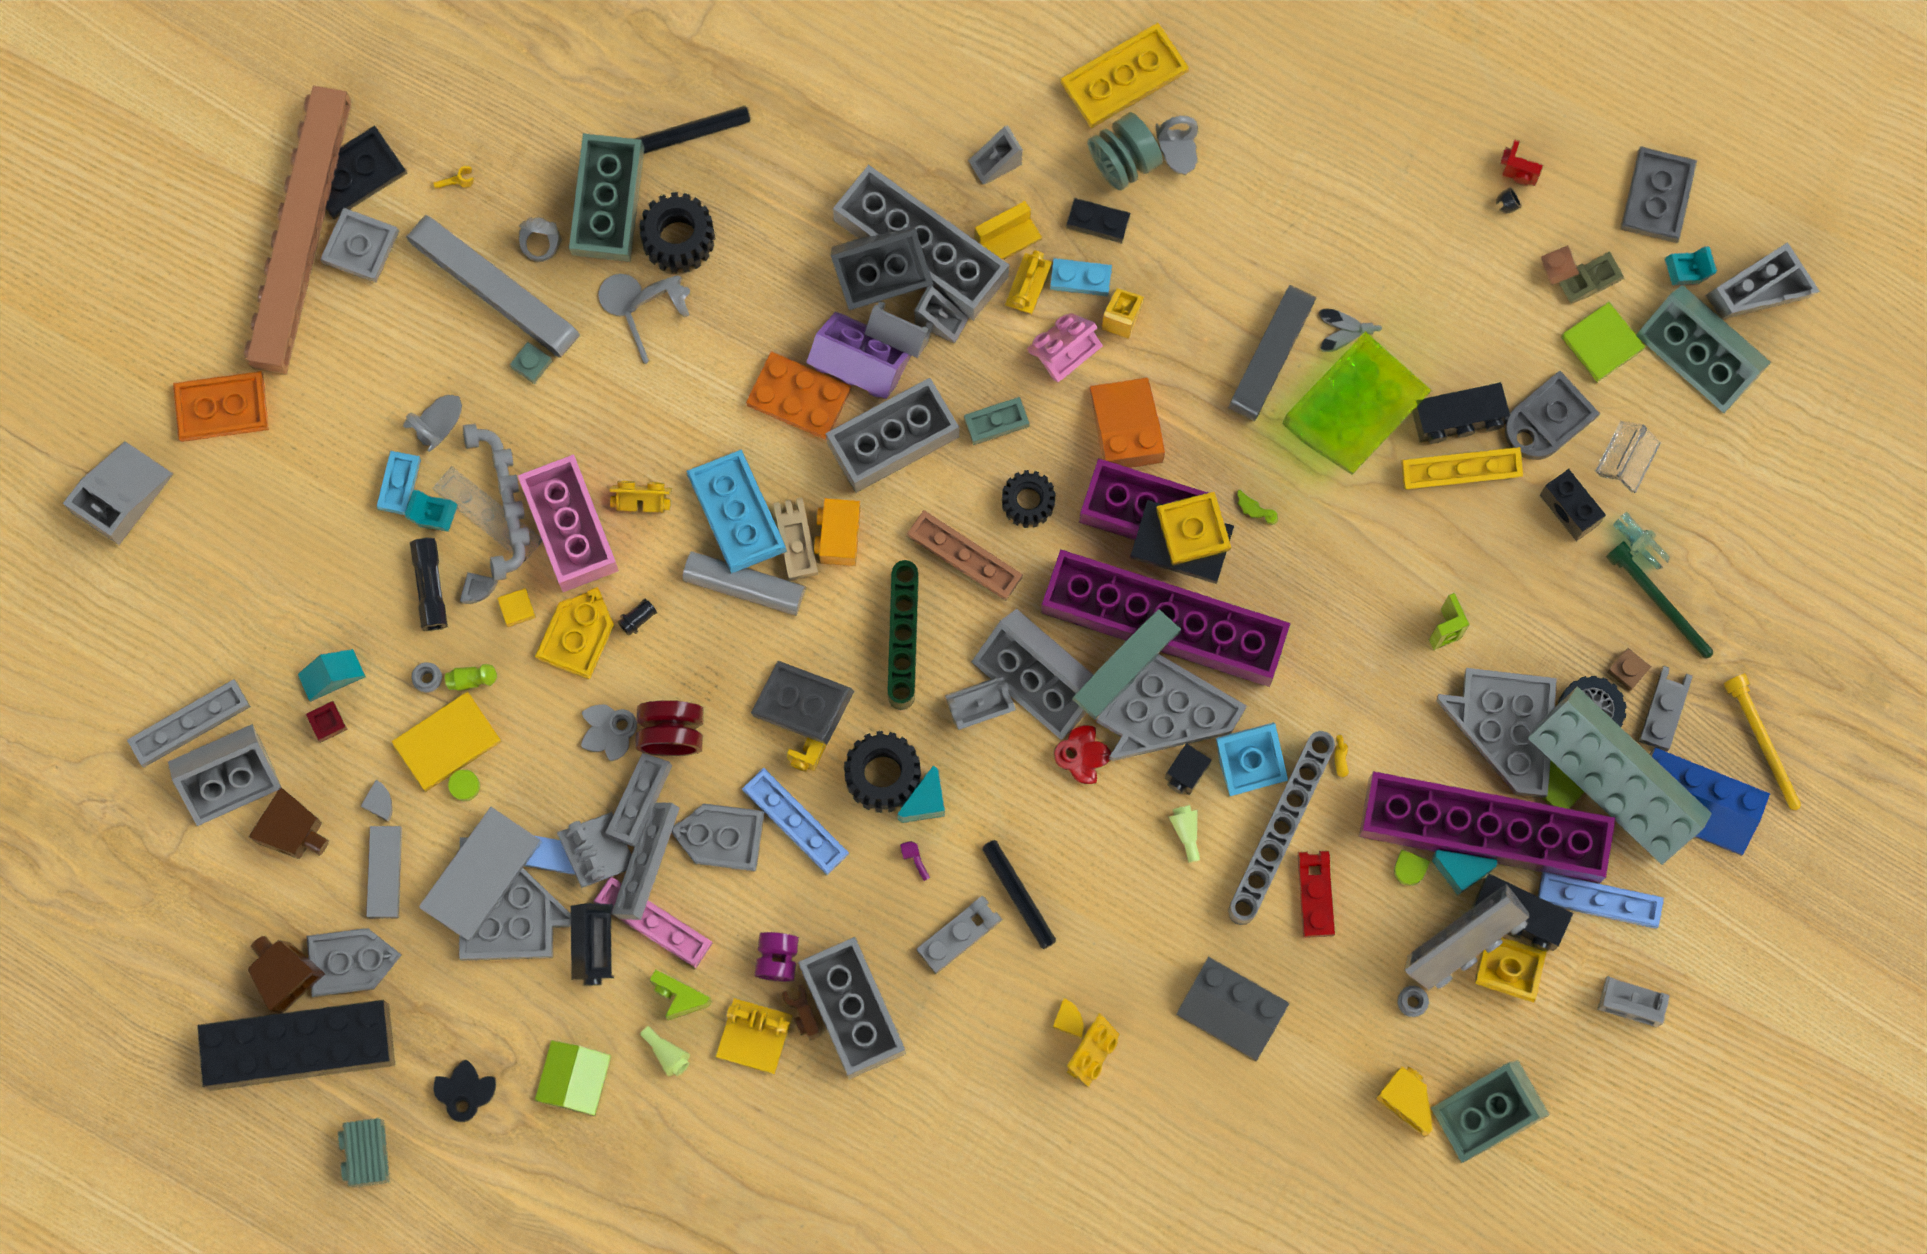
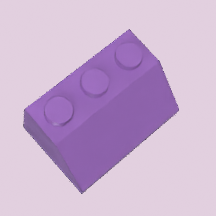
[806,311,911,399]

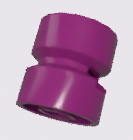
[755,932,799,982]

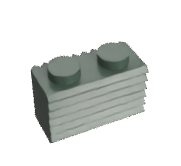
[338,1118,390,1188]

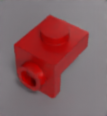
[1500,140,1543,186]

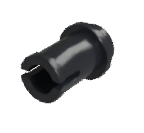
[618,598,657,635]

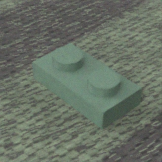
[964,397,1030,445]

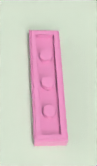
[593,877,713,969]

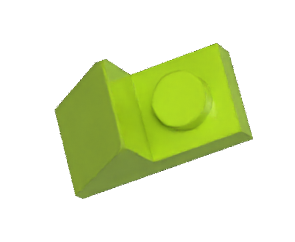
[650,969,712,1020]

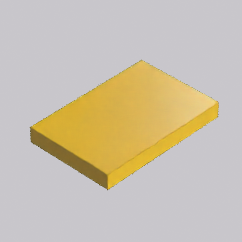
[391,691,502,792]

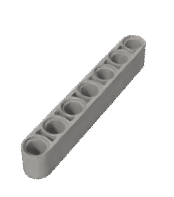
[406,215,580,358]
[1228,731,1335,925]

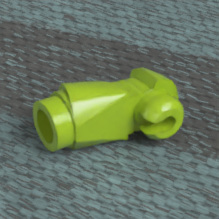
[445,664,497,691]

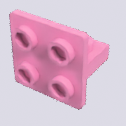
[1027,313,1103,382]

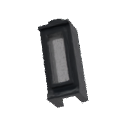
[571,903,614,986]

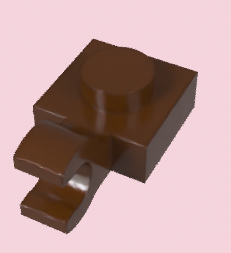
[783,985,821,1040]

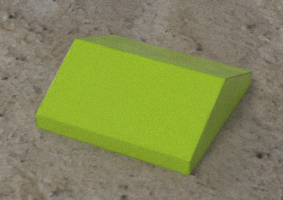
[535,1040,611,1116]

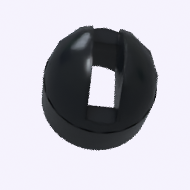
[1496,187,1521,213]

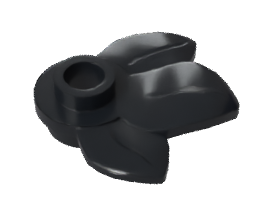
[433,1060,496,1122]

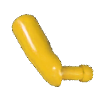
[1334,735,1349,778]

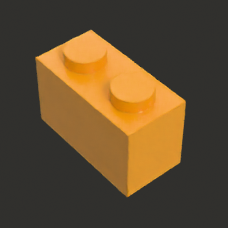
[814,498,861,566]

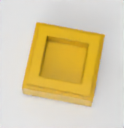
[497,588,536,627]

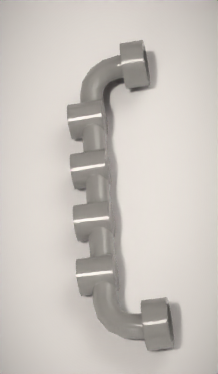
[463,424,530,581]

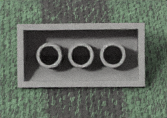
[972,609,1093,740]

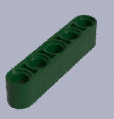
[887,560,919,710]

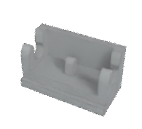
[865,301,933,358]
[945,676,1016,730]
[1598,976,1669,1027]

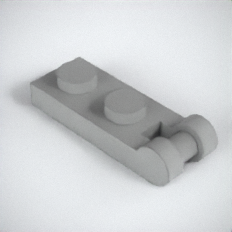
[916,896,1002,974]

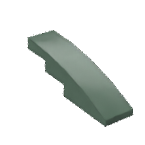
[1072,609,1181,720]

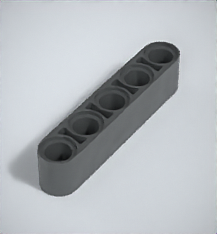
[1228,285,1316,421]

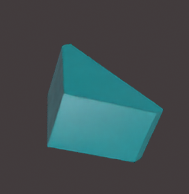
[298,649,366,702]
[897,766,945,823]
[1432,850,1497,895]

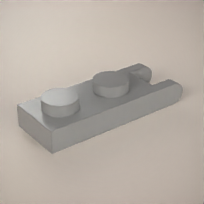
[1639,666,1693,751]

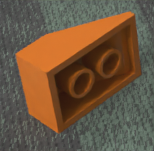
[1090,377,1165,468]

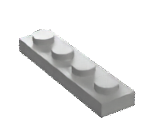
[127,679,251,768]
[611,802,680,920]

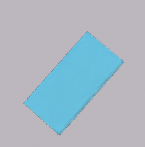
[686,450,787,574]

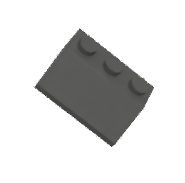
[1176,957,1290,1061]

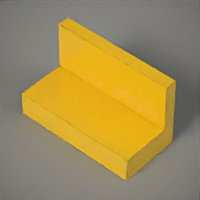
[974,200,1042,260]

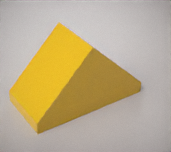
[1102,288,1144,339]

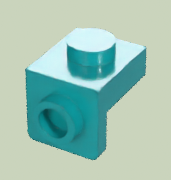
[1664,246,1717,285]
[405,490,458,532]

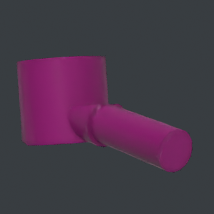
[900,841,930,881]

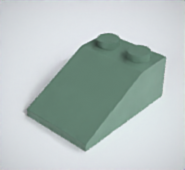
[1431,1060,1550,1163]

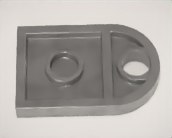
[1505,371,1600,460]

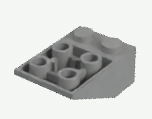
[63,441,173,545]

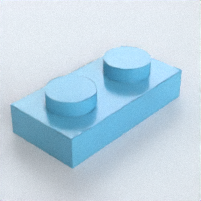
[1050,258,1112,296]
[377,451,421,515]

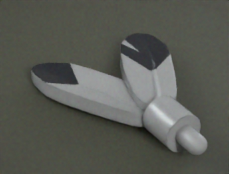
[1319,309,1382,352]

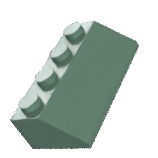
[1636,285,1771,413]

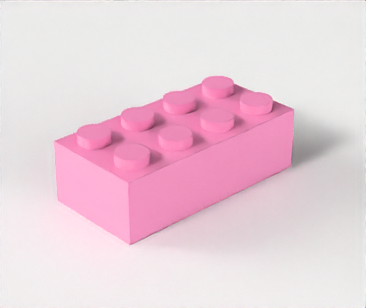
[518,454,619,592]

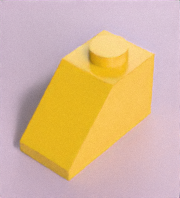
[1376,1066,1433,1137]

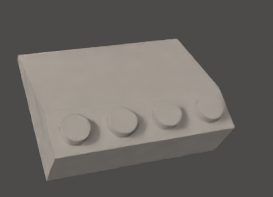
[1405,883,1529,990]

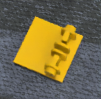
[716,998,793,1075]
[1066,1013,1120,1087]

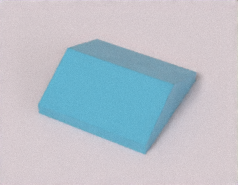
[1216,722,1288,796]

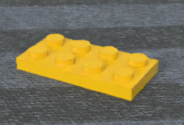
[1061,22,1189,129]

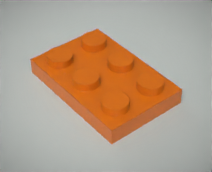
[746,351,852,441]

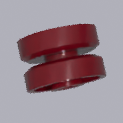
[636,700,704,756]

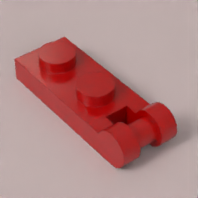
[1298,850,1335,938]

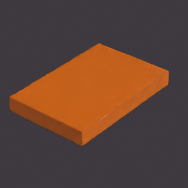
[173,371,269,442]

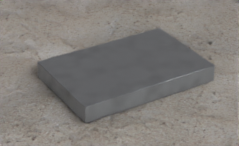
[1621,146,1697,243]
[751,661,854,745]

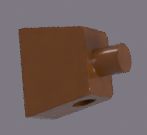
[249,787,329,859]
[248,936,325,1013]

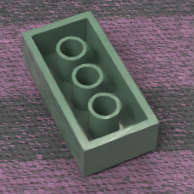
[569,133,644,262]

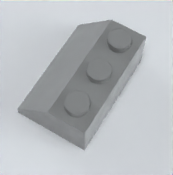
[168,724,282,826]

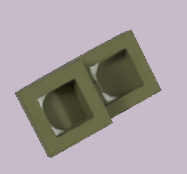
[1559,251,1625,304]

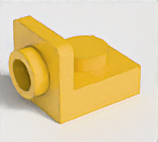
[786,738,827,772]

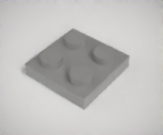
[321,208,399,283]

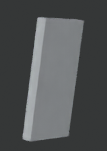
[419,807,542,942]

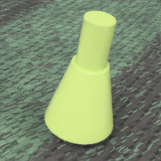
[1168,805,1200,863]
[640,1026,690,1076]

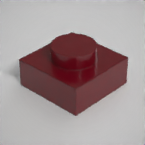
[306,701,348,743]

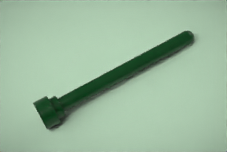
[1606,541,1713,658]

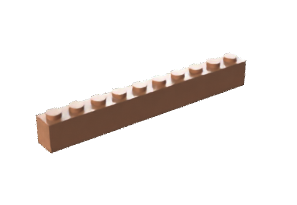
[244,85,352,375]

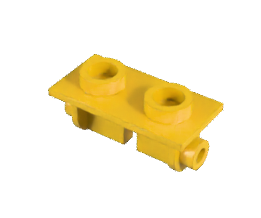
[1005,250,1052,315]
[609,481,672,513]

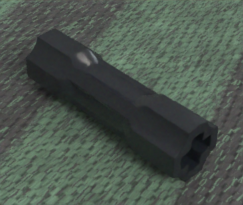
[410,538,448,631]

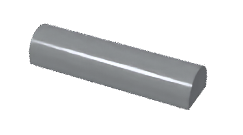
[683,551,806,616]

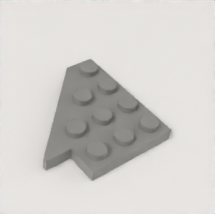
[1096,654,1247,761]
[1436,668,1557,798]
[459,837,571,961]

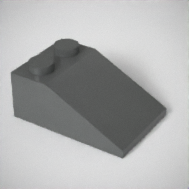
[831,228,933,310]

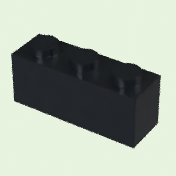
[1411,382,1510,444]
[1471,874,1574,952]

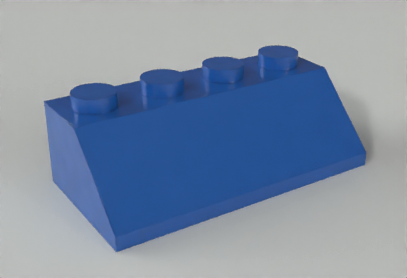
[1649,747,1770,855]

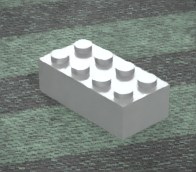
[826,378,959,493]
[798,937,906,1080]

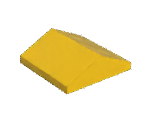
[1475,937,1547,1003]

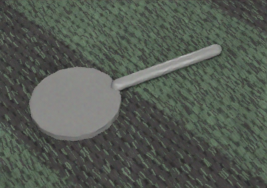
[599,274,649,364]

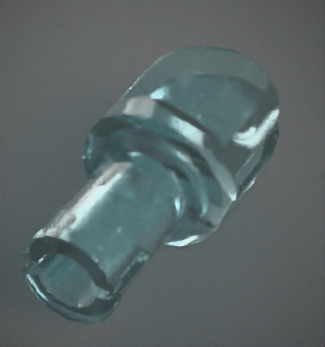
[1613,512,1670,569]

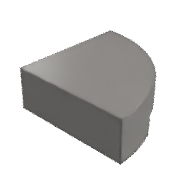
[460,572,498,604]
[361,780,393,822]

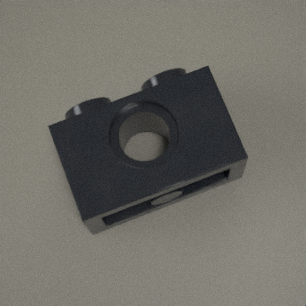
[1540,469,1606,542]

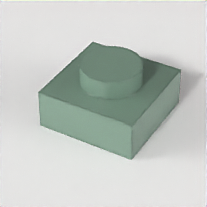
[510,342,552,384]

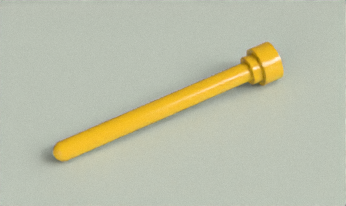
[1723,673,1801,811]

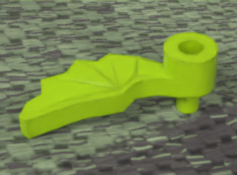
[1237,490,1278,525]

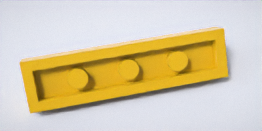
[1401,447,1523,489]

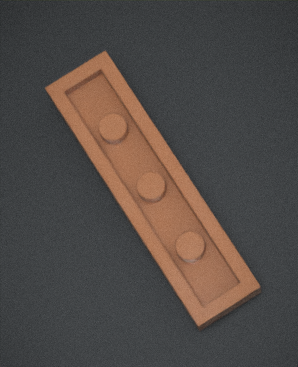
[907,510,1023,601]

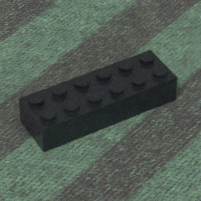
[197,1000,395,1091]

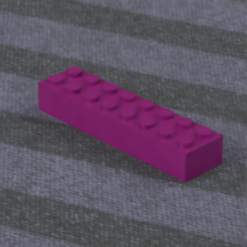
[1041,549,1291,687]
[1359,771,1615,884]

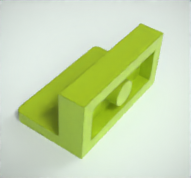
[1429,593,1470,650]

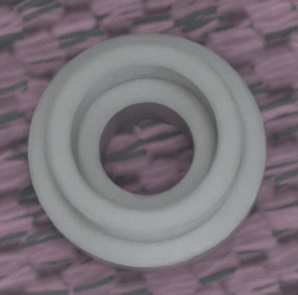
[411,662,442,693]
[1397,986,1429,1017]

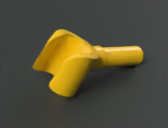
[433,166,474,189]

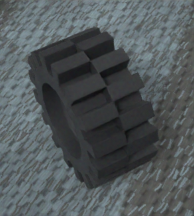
[1002,470,1056,528]

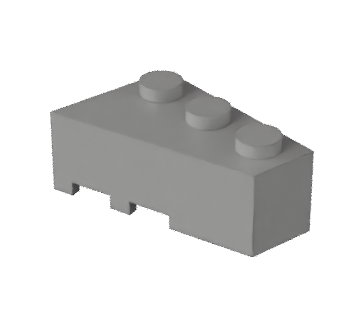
[1706,242,1820,319]

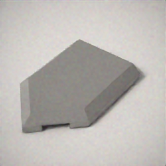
[671,804,764,871]
[307,928,402,997]

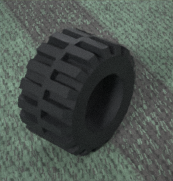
[639,192,715,273]
[844,731,921,813]

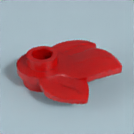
[1054,725,1112,784]

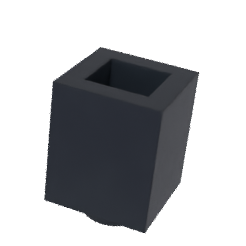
[1165,743,1212,795]

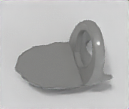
[1156,116,1198,175]
[519,217,562,262]
[631,275,690,317]
[403,395,462,452]

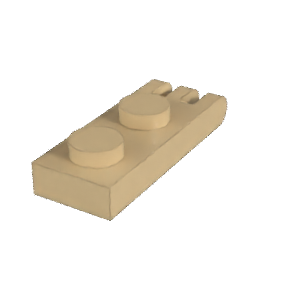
[773,497,818,581]

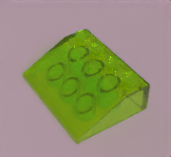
[1282,331,1432,475]

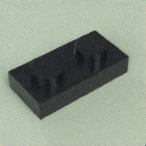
[1066,198,1130,243]

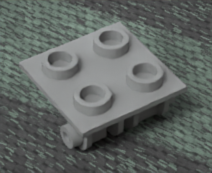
[557,812,632,888]

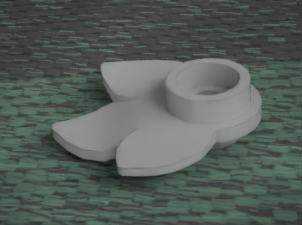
[581,704,637,761]

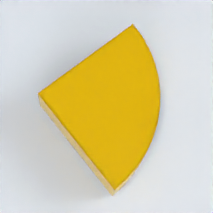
[1052,998,1084,1039]

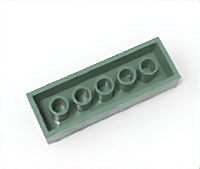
[1528,687,1712,865]

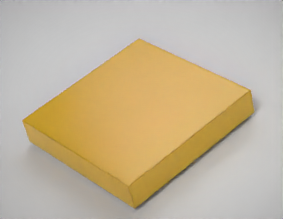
[1156,491,1231,566]

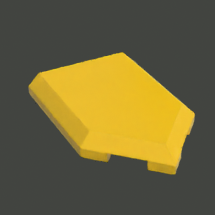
[535,587,614,679]

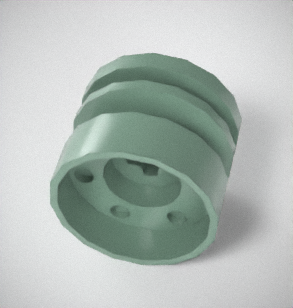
[1087,112,1163,191]

